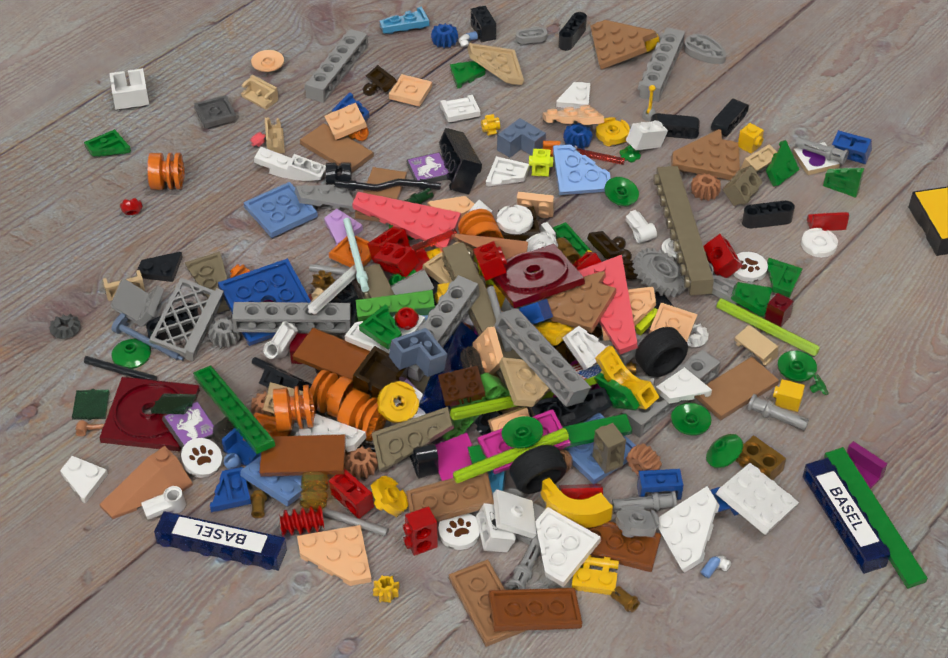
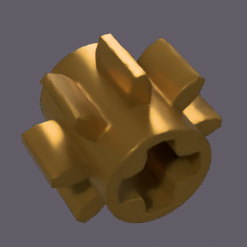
[311,270,335,291]

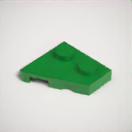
[450,61,486,89]
[84,129,131,157]
[766,140,800,187]
[731,282,772,317]
[359,304,402,350]

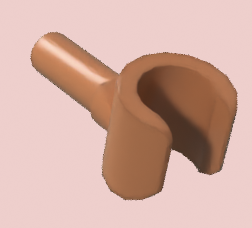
[75,420,104,436]

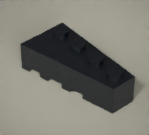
[439,128,482,194]
[520,388,613,427]

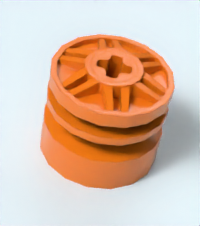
[148,153,185,190]
[458,209,504,239]
[310,370,355,418]
[273,385,315,432]
[337,389,387,441]

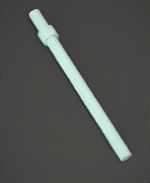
[343,218,369,292]

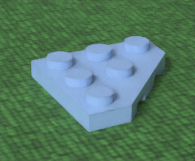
[553,145,611,195]

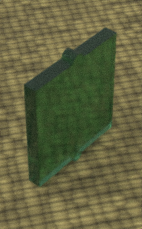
[72,389,110,421]
[151,394,197,414]

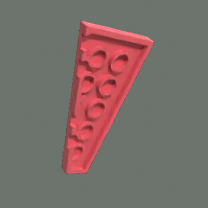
[352,192,461,252]
[579,255,638,355]

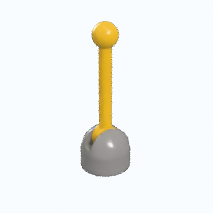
[642,85,656,121]

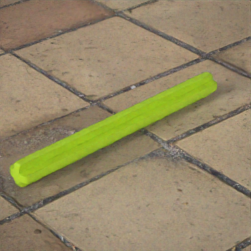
[716,298,820,356]
[449,390,554,420]
[453,428,569,483]

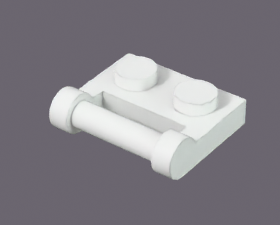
[440,95,480,122]

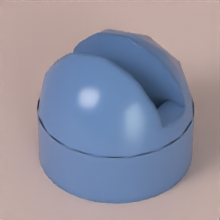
[224,453,241,470]

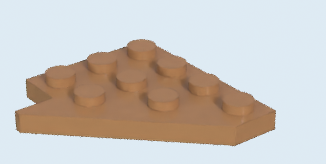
[590,20,658,70]
[671,129,740,180]
[521,271,616,333]

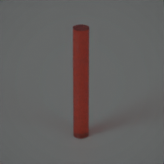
[577,148,625,165]
[409,228,457,252]

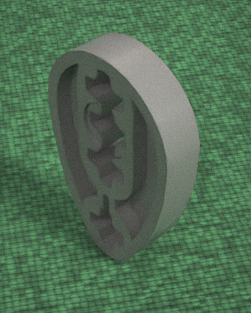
[684,34,727,64]

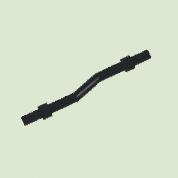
[334,178,441,191]

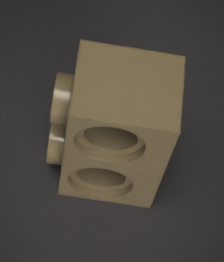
[722,165,763,206]
[592,423,626,474]

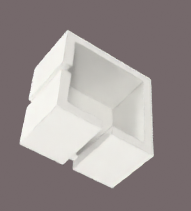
[109,68,149,110]

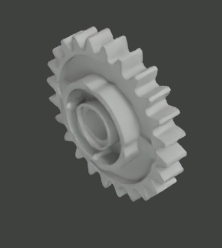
[632,248,686,298]

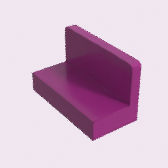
[847,441,887,489]

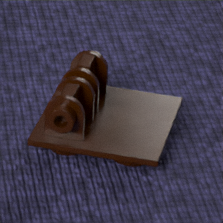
[438,366,486,407]

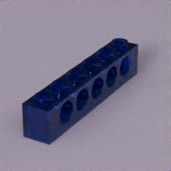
[419,321,478,414]

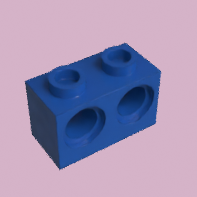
[832,130,872,164]

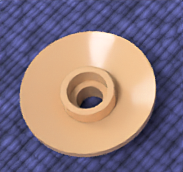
[251,50,284,72]

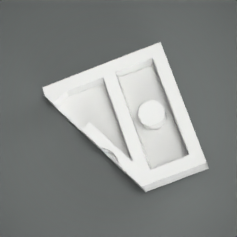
[556,82,590,109]
[486,156,529,187]
[562,326,609,370]
[656,367,712,404]
[60,456,108,504]

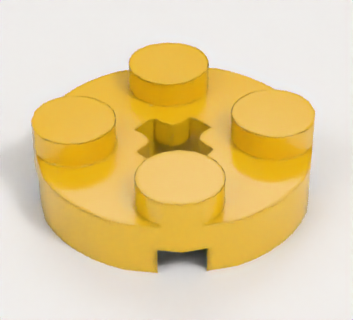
[596,117,630,147]
[377,381,419,423]
[370,476,408,517]

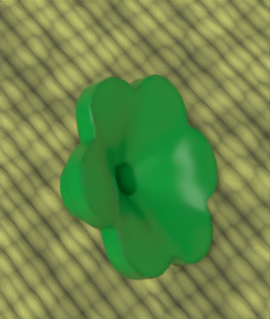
[620,145,641,163]
[810,374,829,395]

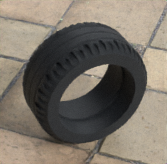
[635,327,688,377]
[509,445,567,494]

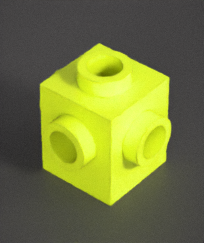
[529,149,554,177]

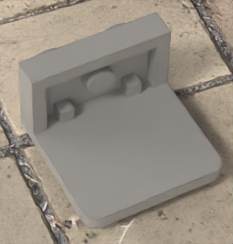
[111,279,164,327]

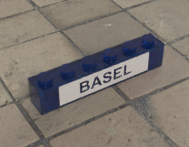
[803,458,890,574]
[154,511,287,571]

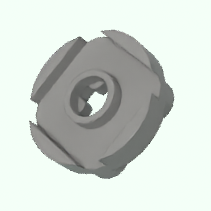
[616,504,659,538]

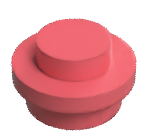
[250,131,266,147]

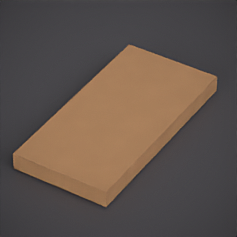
[300,123,374,173]
[355,167,407,222]
[694,357,779,421]
[406,472,494,522]
[449,559,526,647]

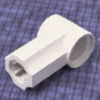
[625,210,657,243]
[264,321,298,359]
[141,486,186,520]

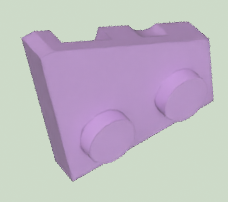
[324,209,363,246]

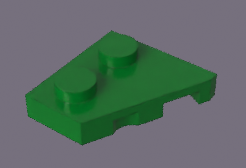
[823,168,865,198]
[767,258,803,298]
[594,373,640,410]

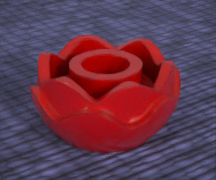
[120,198,143,215]
[394,307,419,330]

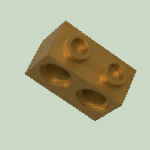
[736,435,786,480]

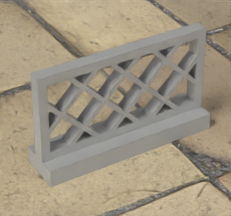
[149,278,224,362]

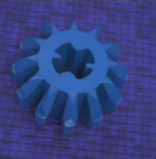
[431,23,458,48]
[563,123,593,150]

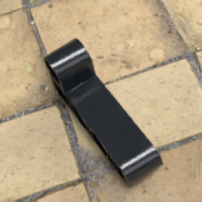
[410,443,439,479]

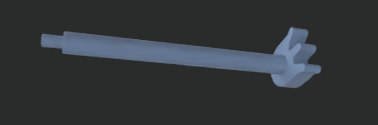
[111,313,184,361]

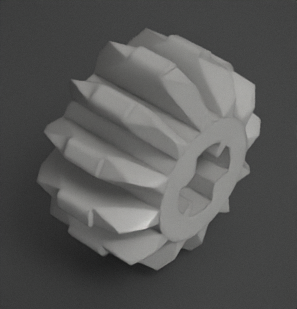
[208,316,241,348]

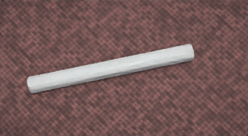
[308,265,357,315]

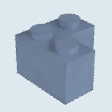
[497,118,546,158]
[389,328,447,377]

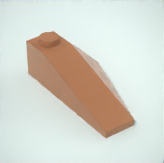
[451,234,528,259]
[99,446,193,519]

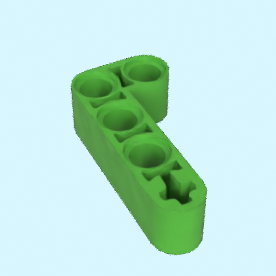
[441,373,511,441]

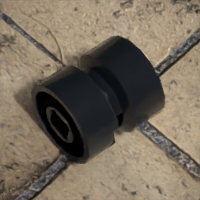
[326,162,352,185]

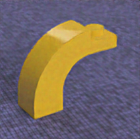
[595,346,659,410]
[541,478,613,528]

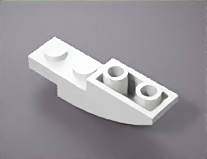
[254,147,326,181]

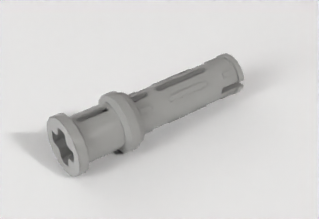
[795,137,849,165]
[747,394,809,431]
[612,491,677,513]
[506,535,541,590]

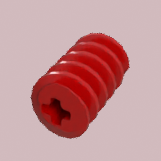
[279,505,325,537]

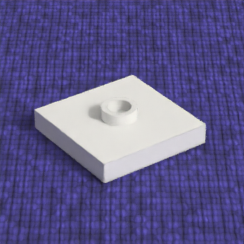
[493,489,537,539]

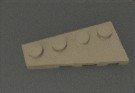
[185,251,230,313]
[372,407,454,472]

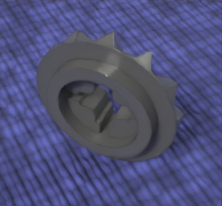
[49,314,81,339]

